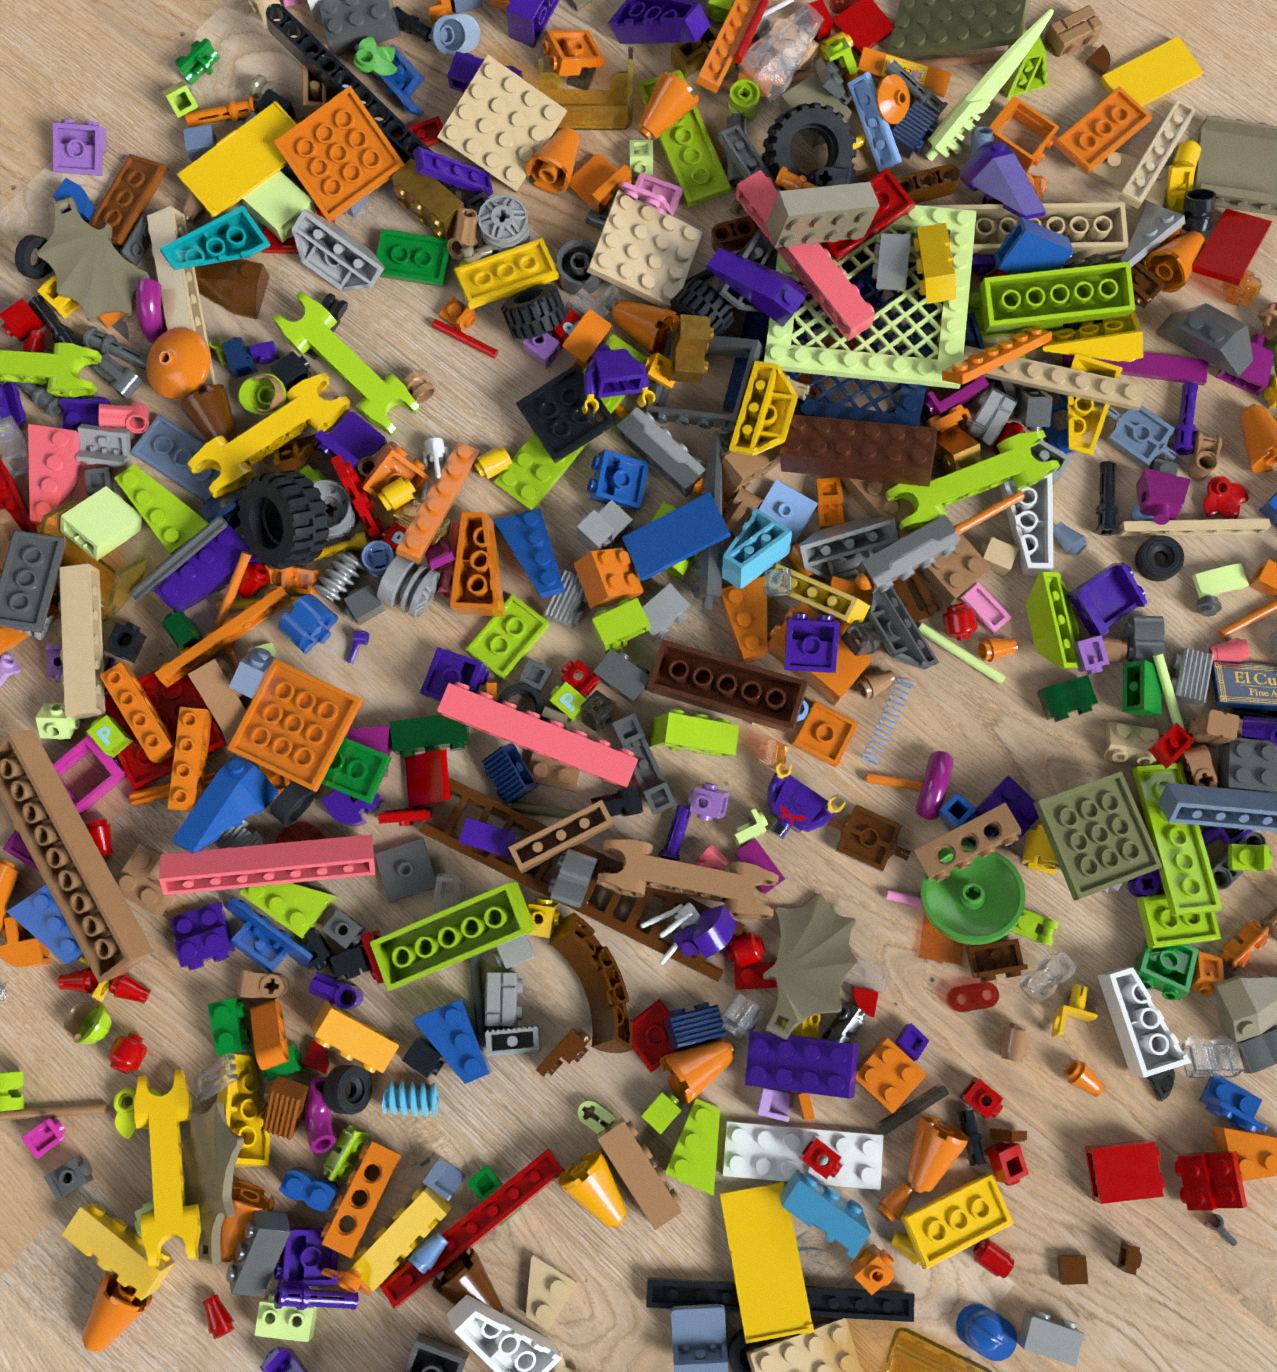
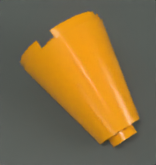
[558,1150,627,1228]

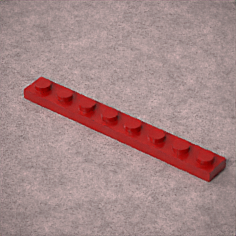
[379,1149,565,1309]

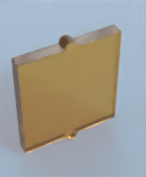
[919,914,964,965]

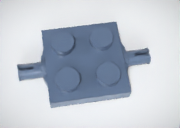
[1106,405,1178,468]

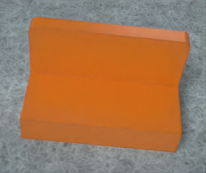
[562,309,613,369]

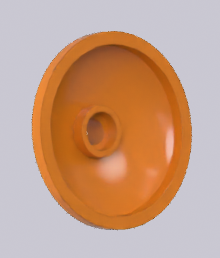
[146,327,211,400]

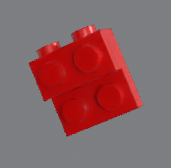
[1174,1151,1247,1211]

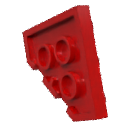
[331,454,385,541]

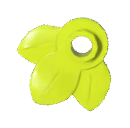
[114,1088,161,1139]

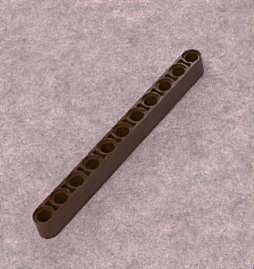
[711,164,961,252]

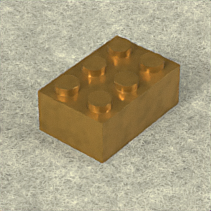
[391,158,464,240]

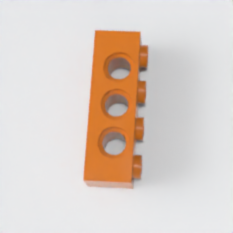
[99,662,176,764]
[168,707,212,812]
[321,1141,402,1258]

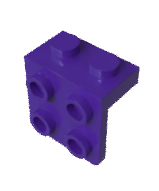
[314,411,386,474]

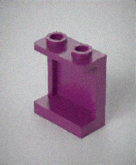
[920,375,989,423]

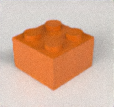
[574,548,644,609]
[856,1036,927,1114]

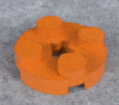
[925,404,972,434]

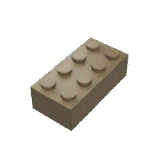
[766,182,880,248]

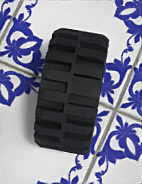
[762,102,857,191]
[238,470,329,570]

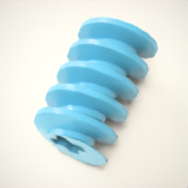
[382,1080,439,1117]

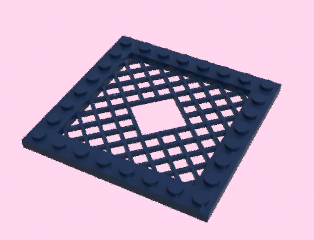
[723,252,943,426]

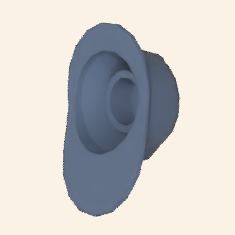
[428,14,481,55]

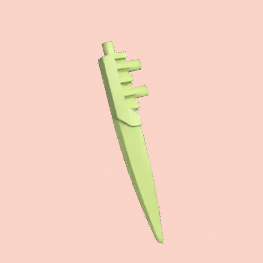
[925,9,1054,161]

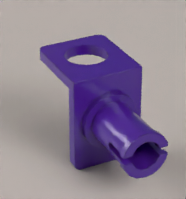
[1201,826,1254,847]

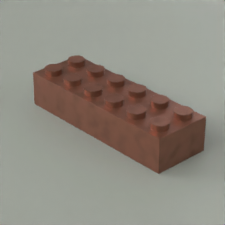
[780,414,937,487]
[647,639,807,734]

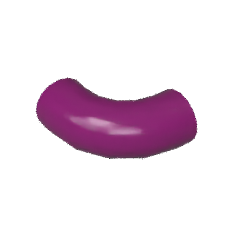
[136,279,167,343]
[916,751,954,820]
[304,1077,336,1153]

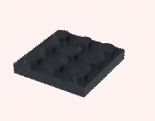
[516,364,616,463]

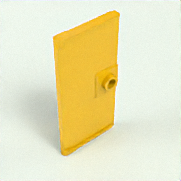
[177,101,297,219]
[719,1181,814,1343]

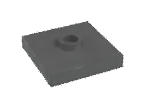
[374,838,439,903]

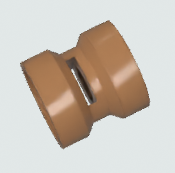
[402,369,436,404]

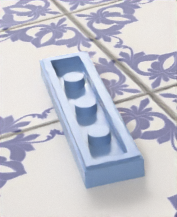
[847,72,902,172]

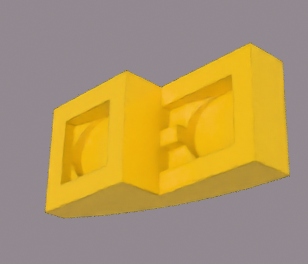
[1166,164,1195,214]

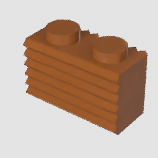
[260,1076,309,1140]

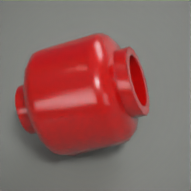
[942,603,978,641]
[726,931,766,968]
[107,1033,148,1074]

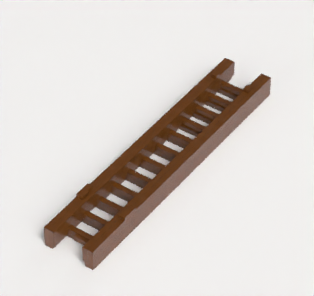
[419,778,745,982]

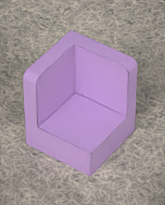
[755,1087,791,1122]

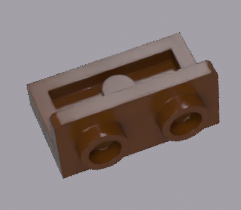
[1131,262,1166,308]
[966,938,1028,982]

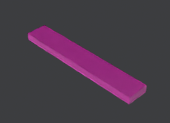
[1062,352,1208,386]

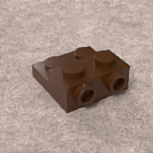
[536,1028,592,1077]

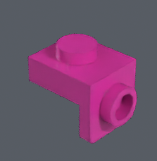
[21,1117,66,1160]

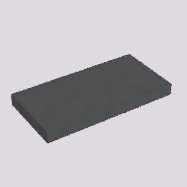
[0,530,67,633]

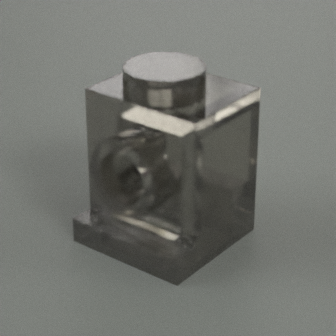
[840,620,885,656]
[580,690,616,733]

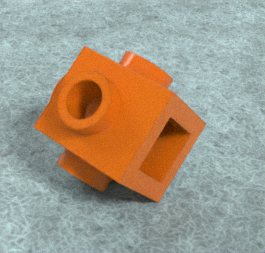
[850,1243,896,1295]

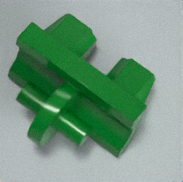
[175,38,220,85]

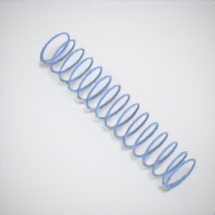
[862,677,914,765]

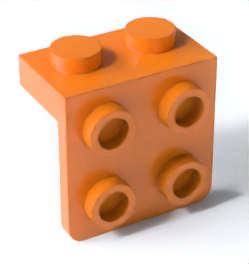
[569,154,632,213]

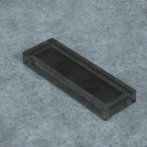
[875,1084,949,1136]

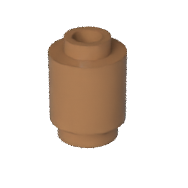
[1095,636,1127,663]
[1000,1023,1030,1063]

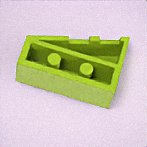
[1002,29,1049,98]
[649,709,739,757]

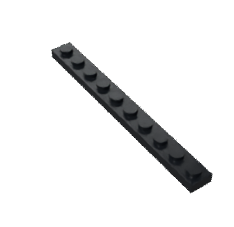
[646,1277,915,1322]

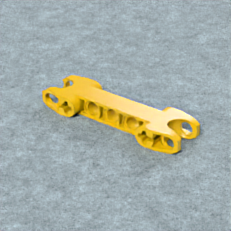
[187,373,351,498]
[134,1069,201,1268]

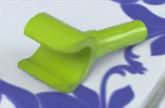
[209,337,227,366]

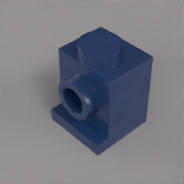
[222,337,258,378]

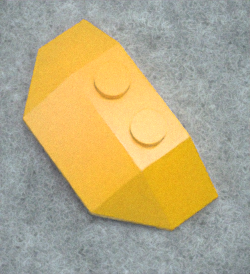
[729,361,798,456]

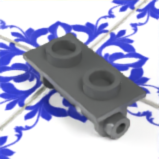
[118,213,151,266]
[821,1002,866,1043]

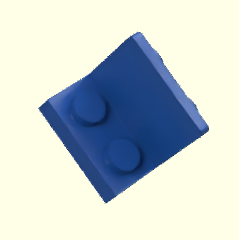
[1199,1073,1267,1133]

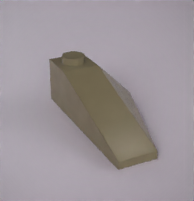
[1214,975,1277,1043]

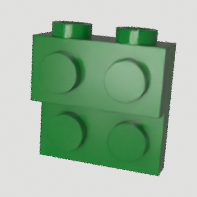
[1134,937,1199,1001]

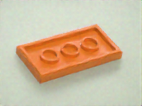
[1054,86,1153,175]

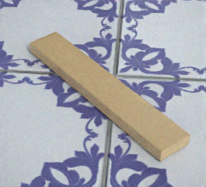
[1117,99,1197,209]
[1117,518,1270,537]

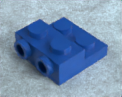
[587,449,649,511]

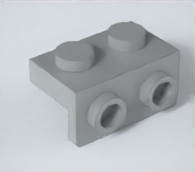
[75,424,131,468]

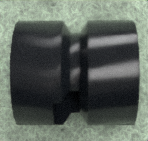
[1182,188,1216,232]

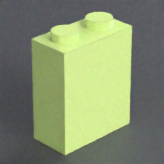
[241,171,317,243]
[60,486,142,561]

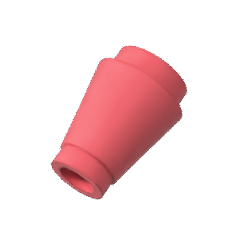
[1209,638,1249,662]

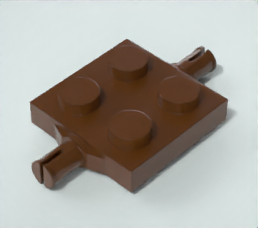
[827,804,911,872]

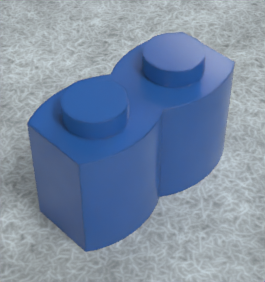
[279,1167,341,1211]

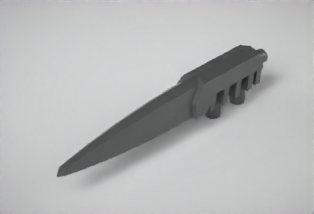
[691,431,724,611]

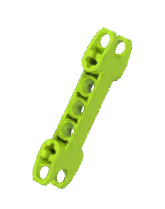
[272,291,420,436]
[0,343,102,398]
[885,430,1060,531]

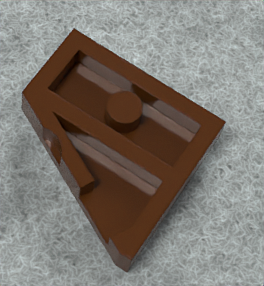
[274,434,319,471]

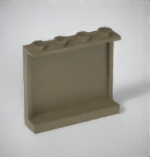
[1193,116,1277,216]

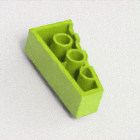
[114,464,209,555]

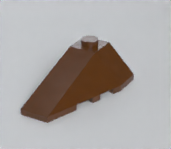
[195,259,270,319]

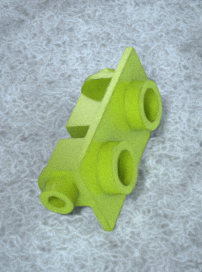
[322,1124,369,1182]

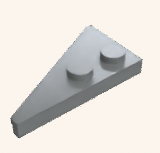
[1121,202,1185,267]

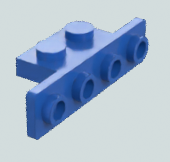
[354,43,425,116]
[227,897,314,973]

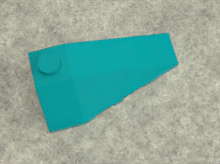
[160,205,270,270]

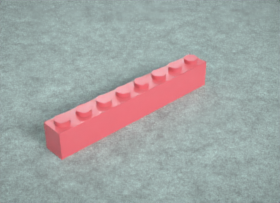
[736,170,875,341]
[437,682,638,789]
[159,835,375,895]

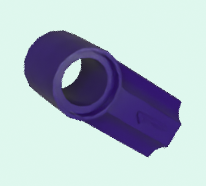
[1242,716,1277,745]
[308,972,363,1009]

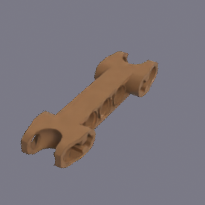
[596,839,779,920]

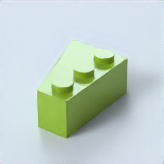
[239,883,337,939]
[664,1097,720,1196]

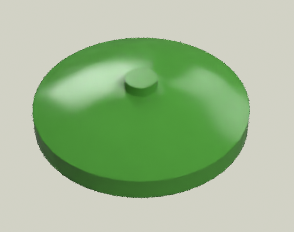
[920,845,1026,945]

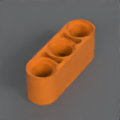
[250,998,289,1071]

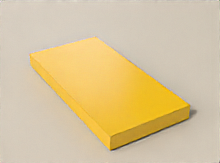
[1100,36,1203,107]
[454,238,559,310]
[901,1173,1014,1269]

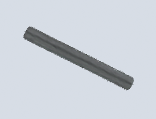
[129,515,228,601]

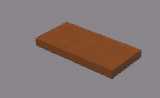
[88,154,169,247]

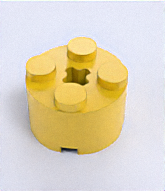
[1022,825,1061,874]

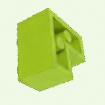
[592,598,650,656]

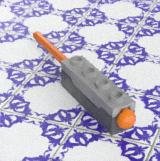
[570,363,706,498]
[856,490,1025,593]

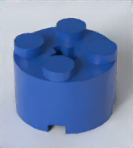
[278,594,338,654]

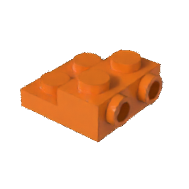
[541,30,605,77]
[361,444,430,515]

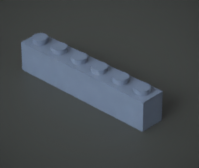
[1158,783,1277,832]

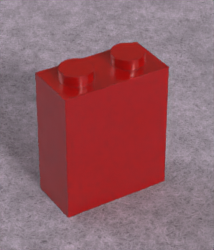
[1085,1139,1165,1204]

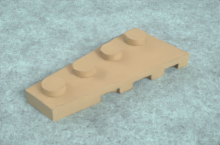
[1074,152,1169,207]

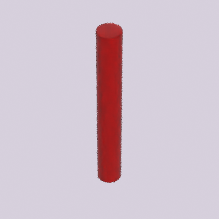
[431,319,498,359]

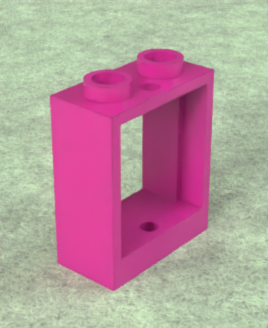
[53,735,127,814]

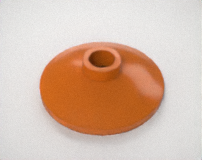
[876,74,910,124]

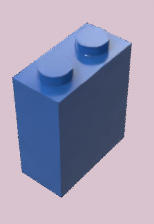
[994,217,1074,275]

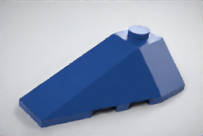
[172,755,279,854]

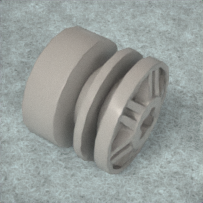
[478,195,530,255]
[314,480,359,539]
[377,555,440,619]

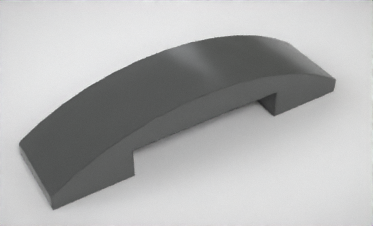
[612,713,676,815]

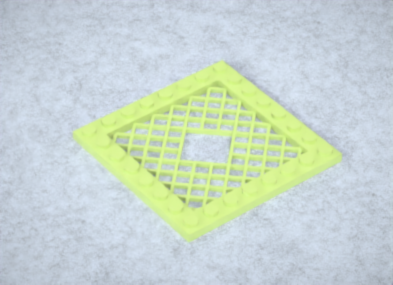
[764,205,976,389]

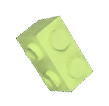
[254,1293,318,1342]

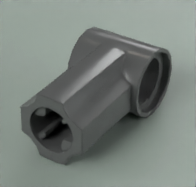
[92,353,143,400]

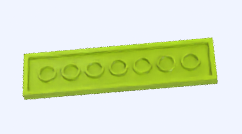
[494,334,646,511]

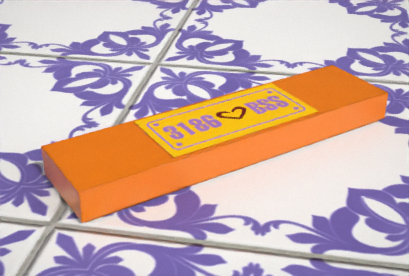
[857,47,951,98]

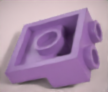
[53,119,106,176]

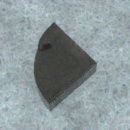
[567,67,596,92]

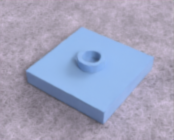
[758,480,818,545]

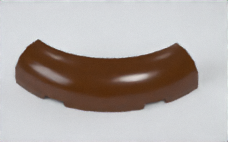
[549,913,633,1053]

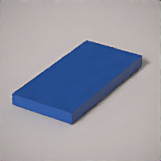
[622,492,731,581]

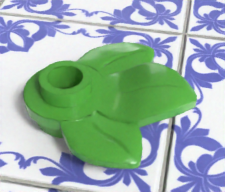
[354,37,397,76]

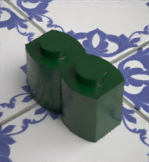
[162,611,203,651]
[1037,675,1098,722]

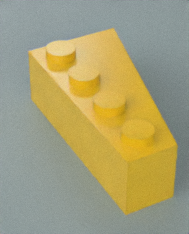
[351,1186,452,1292]
[62,1203,175,1301]

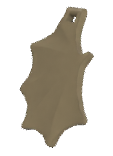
[37,196,150,322]
[763,893,857,1040]
[182,1101,244,1265]

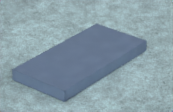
[130,414,221,502]

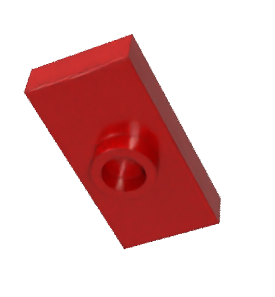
[378,807,432,826]

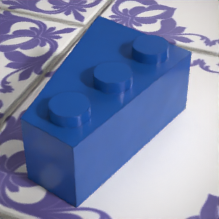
[6,885,85,964]
[412,999,492,1084]

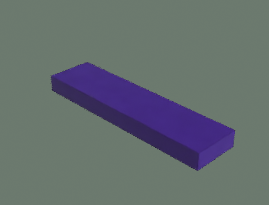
[413,147,493,197]

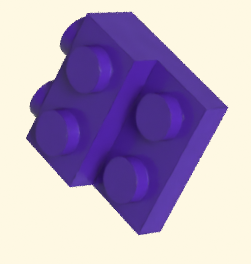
[784,612,840,673]
[420,647,489,701]
[976,775,1039,847]
[170,902,236,971]
[274,1227,338,1287]

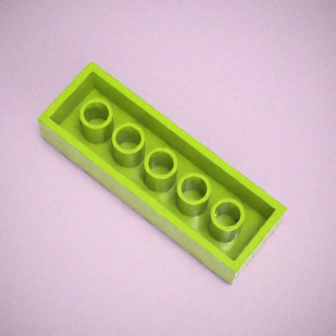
[979,261,1135,333]
[370,882,536,991]

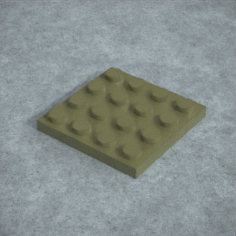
[1033,771,1163,901]

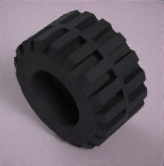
[670,279,734,336]
[501,284,567,339]

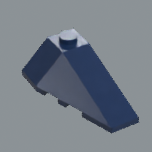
[199,486,245,529]

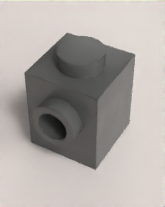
[344,584,385,625]
[322,909,366,949]

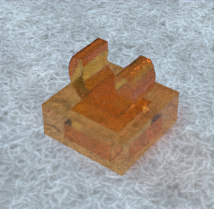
[758,740,788,770]

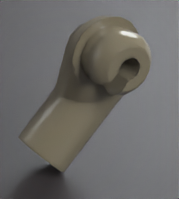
[461,244,493,263]

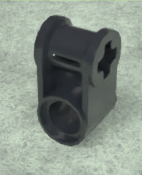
[807,167,856,187]

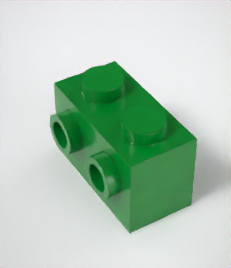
[1122,660,1162,717]
[207,998,251,1056]

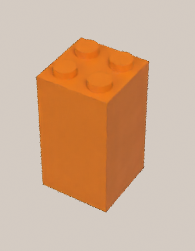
[767,602,873,706]

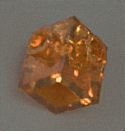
[1221,270,1262,307]

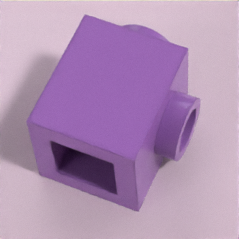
[523,333,561,369]

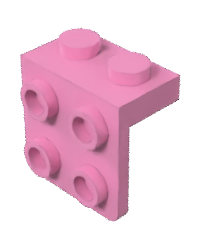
[621,172,684,216]

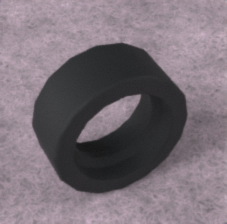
[497,683,544,720]
[270,781,317,826]

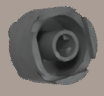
[556,240,603,298]

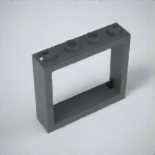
[646,331,765,432]

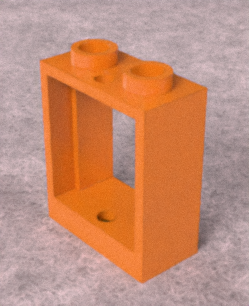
[989,96,1060,172]

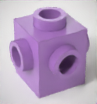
[688,782,730,820]

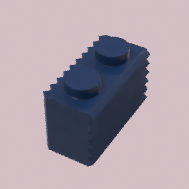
[891,100,939,159]
[482,743,538,804]
[664,1002,726,1051]

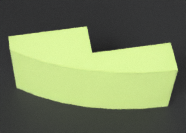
[1192,563,1249,598]

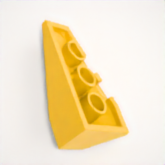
[1042,311,1143,362]
[1068,353,1123,457]
[216,1053,270,1167]

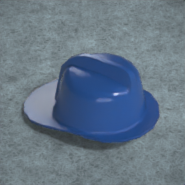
[956,1304,1017,1361]

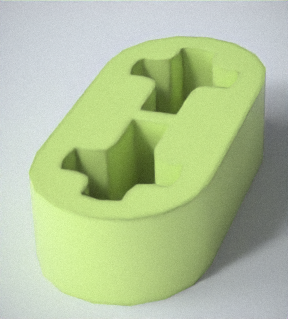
[578,1100,618,1134]

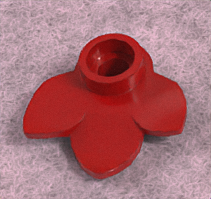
[1203,476,1249,519]

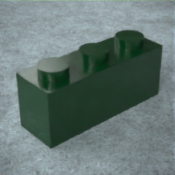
[389,715,471,758]

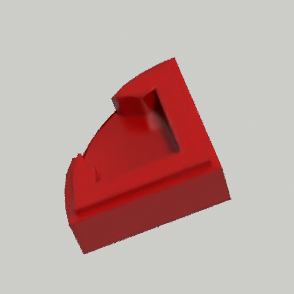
[852,986,879,1017]
[302,1039,330,1074]

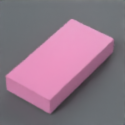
[959,582,1012,635]

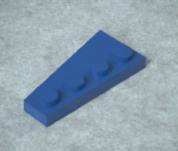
[493,508,565,599]

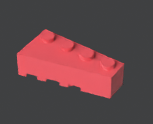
[28,424,81,532]

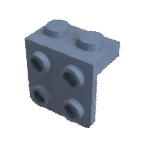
[671,1304,729,1372]

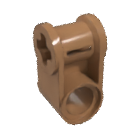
[1187,430,1223,480]
[1178,745,1218,787]
[236,970,290,998]

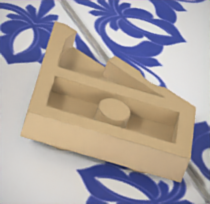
[526,1253,577,1331]

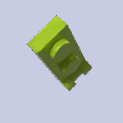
[1011,909,1059,947]

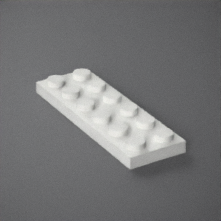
[722,1121,883,1190]

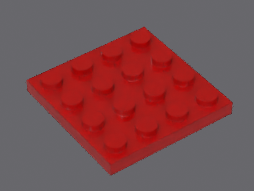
[105,669,228,791]

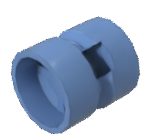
[362,541,396,580]

